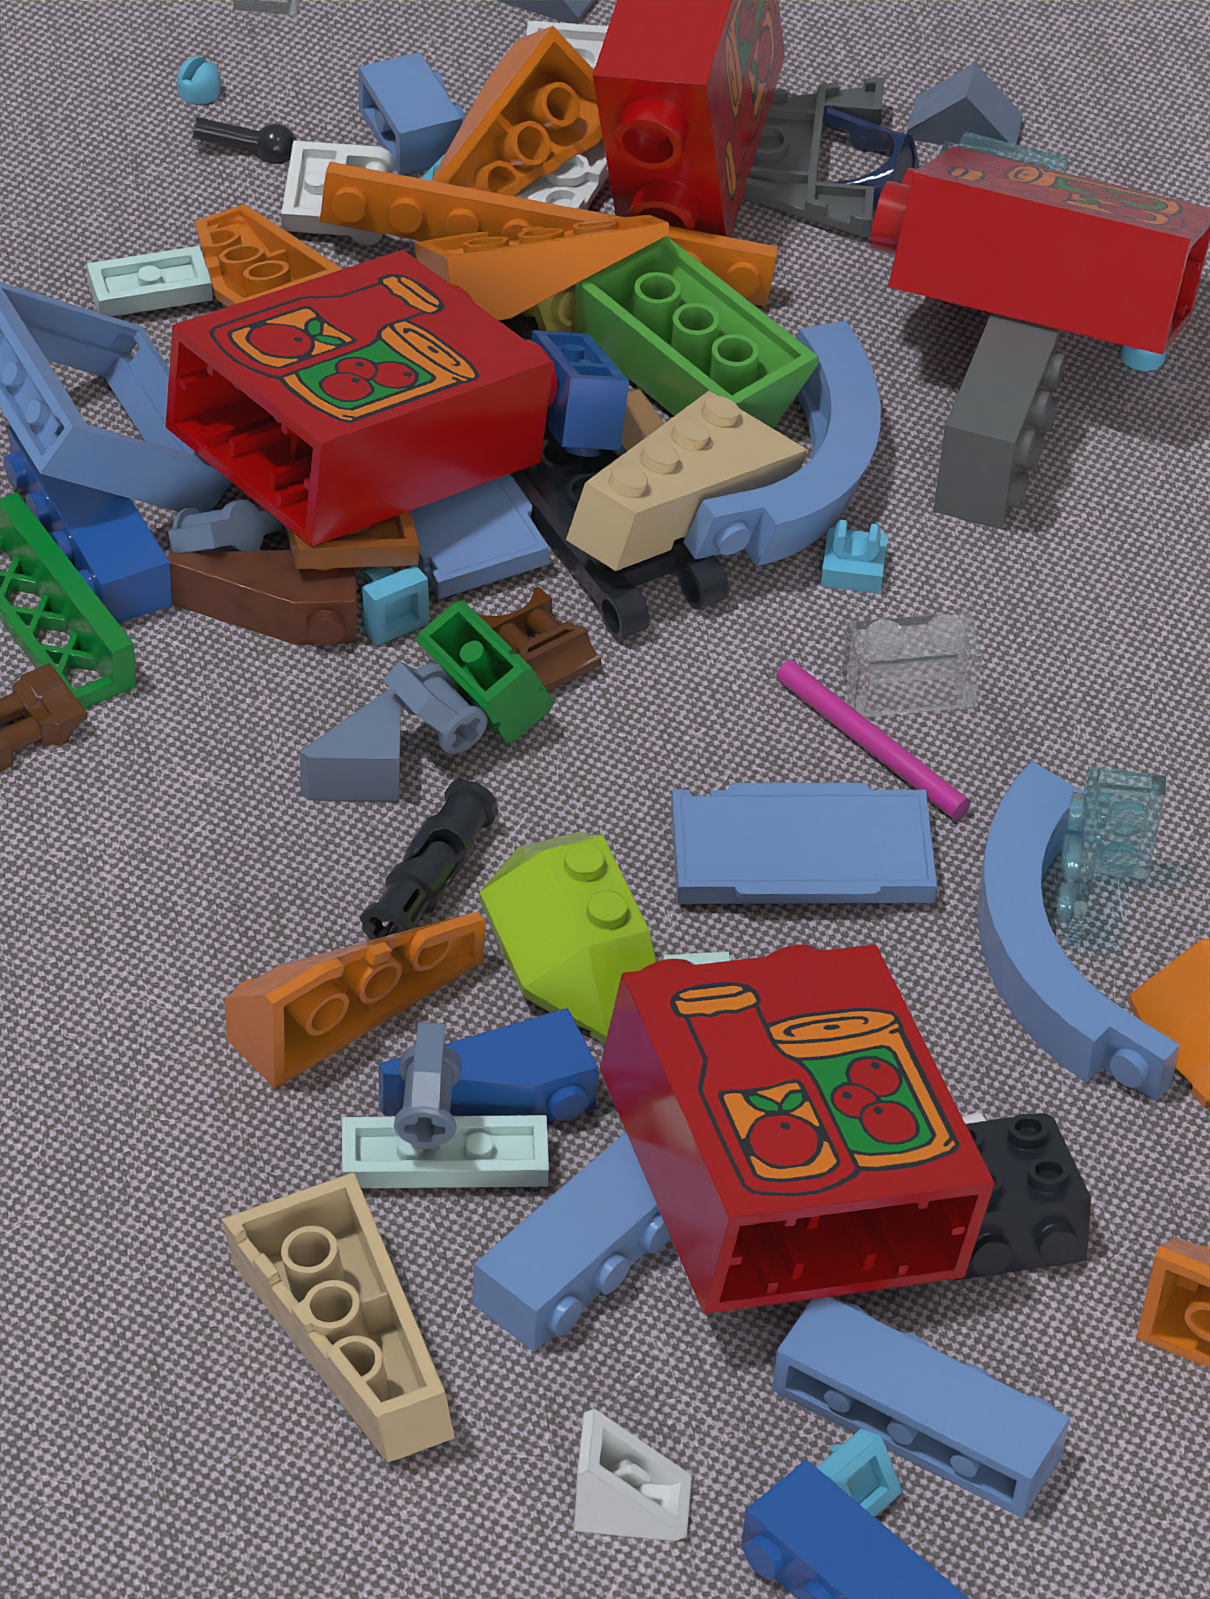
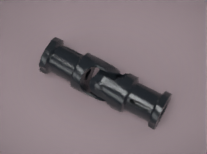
[360,779,499,940]

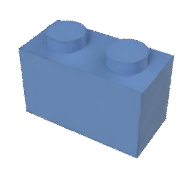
[359,52,466,175]

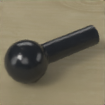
[192,117,297,164]

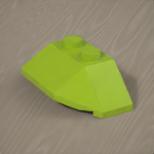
[479,832,656,1044]

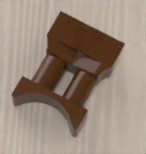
[479,587,601,692]
[0,663,88,771]

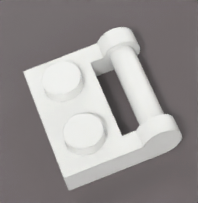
[281,141,393,245]

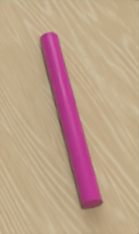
[776,660,971,820]

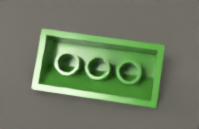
[573,236,819,429]

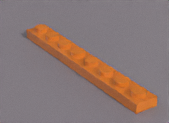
[319,161,778,307]

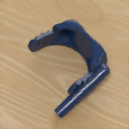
[823,107,918,210]

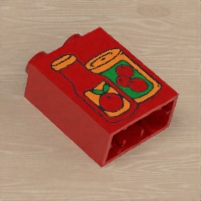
[592,0,785,238]
[870,146,1210,355]
[165,250,557,547]
[599,944,995,1314]

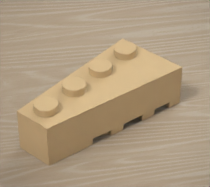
[566,391,807,571]
[221,1172,455,1463]

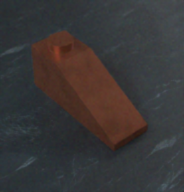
[169,550,357,645]

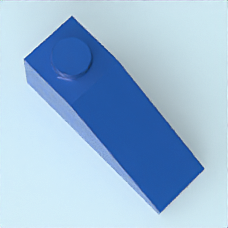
[531,330,629,457]
[378,1008,598,1123]

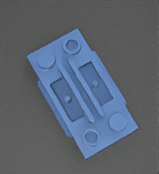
[410,474,549,599]
[671,783,937,904]

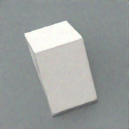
[574,1408,692,1541]

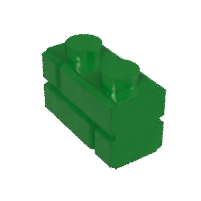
[415,600,555,744]

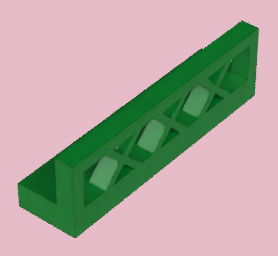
[0,492,137,709]

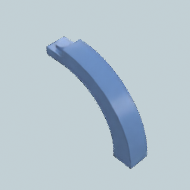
[683,321,881,566]
[977,761,1180,1102]

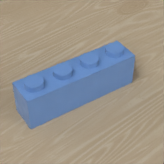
[472,1132,670,1352]
[772,1297,1070,1519]

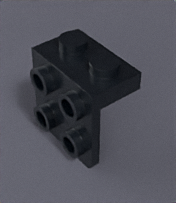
[953,1113,1091,1281]

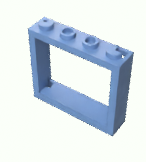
[0,282,232,512]

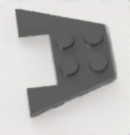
[743,77,885,237]

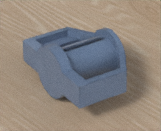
[168,500,282,553]
[383,661,489,755]
[394,1022,462,1149]

